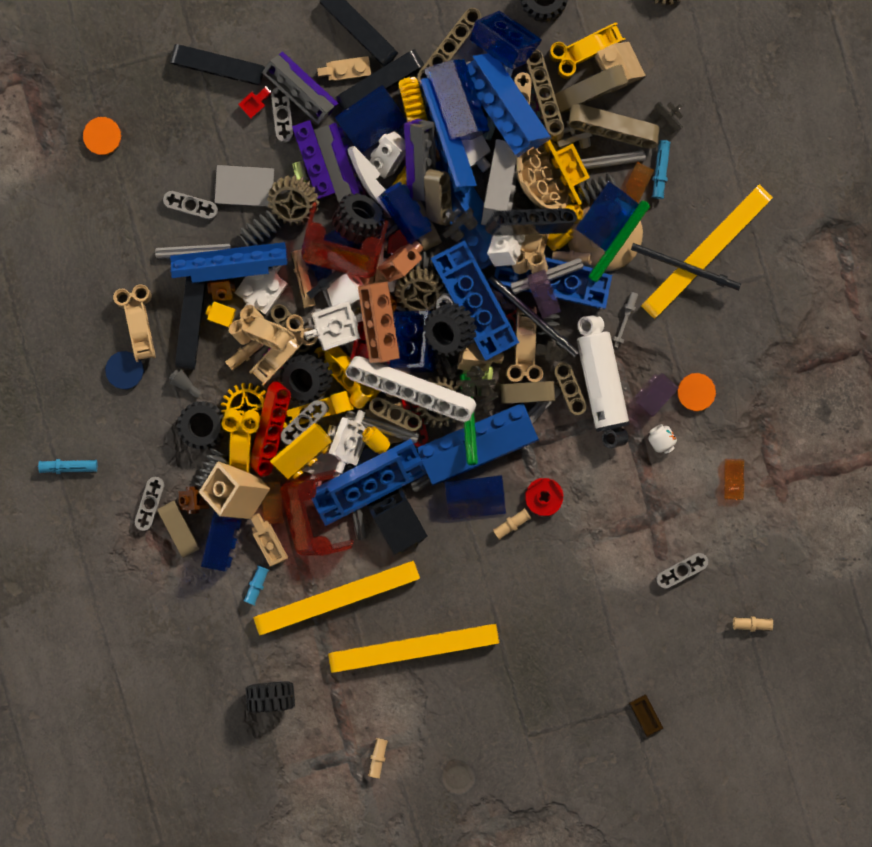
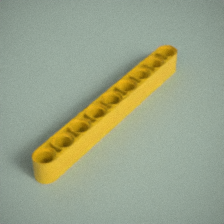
[641,184,773,319]
[253,561,420,636]
[328,624,500,673]

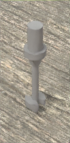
[612,292,638,348]

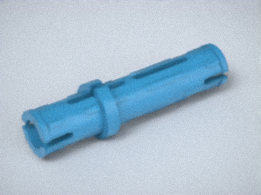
[652,140,671,199]
[39,459,98,474]

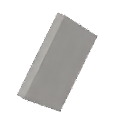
[215,165,275,207]

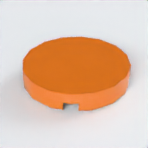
[83,117,121,155]
[677,373,716,411]

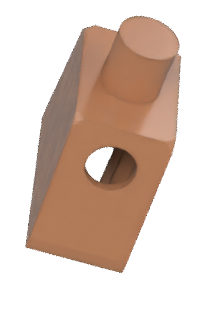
[377,241,423,282]

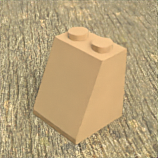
[595,42,646,93]
[199,462,270,519]

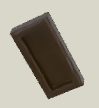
[629,694,664,737]

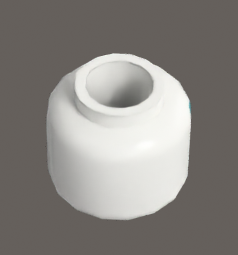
[648,424,677,454]

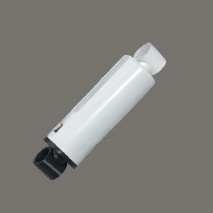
[577,315,630,449]

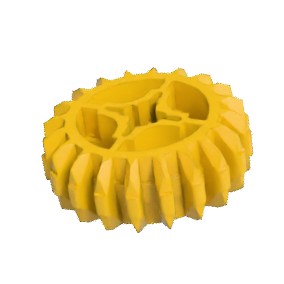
[398,77,427,122]
[221,383,266,434]

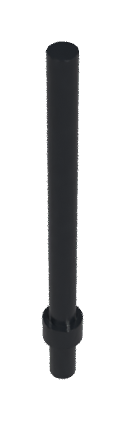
[306,222,401,299]
[631,243,741,291]
[488,275,579,357]

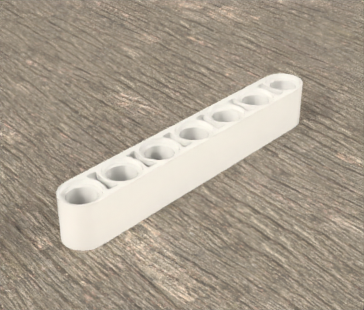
[346,356,476,422]

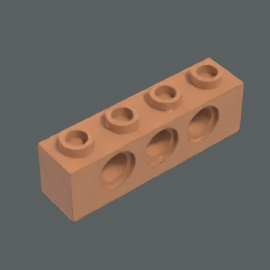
[358,282,399,363]

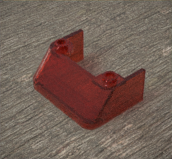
[301,202,389,279]
[280,469,354,556]

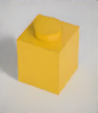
[206,302,237,328]

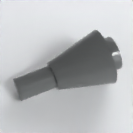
[169,369,202,398]

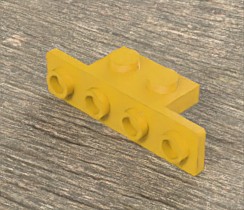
[543,140,590,206]

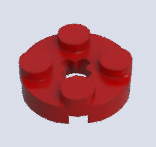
[525,478,563,516]

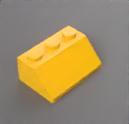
[270,423,333,480]

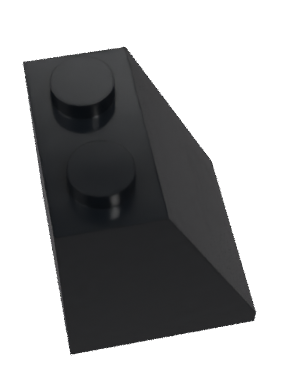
[367,487,428,555]

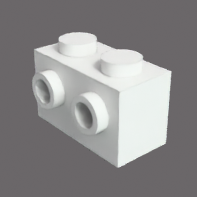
[369,131,406,179]
[487,235,525,267]

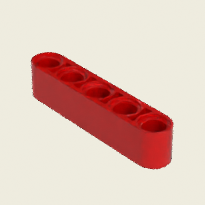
[250,382,291,477]

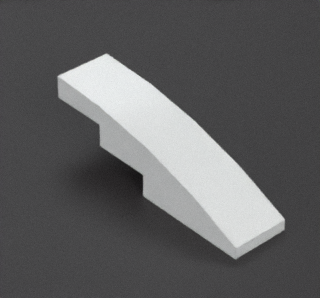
[347,146,397,218]

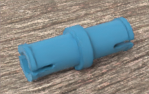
[244,566,269,606]

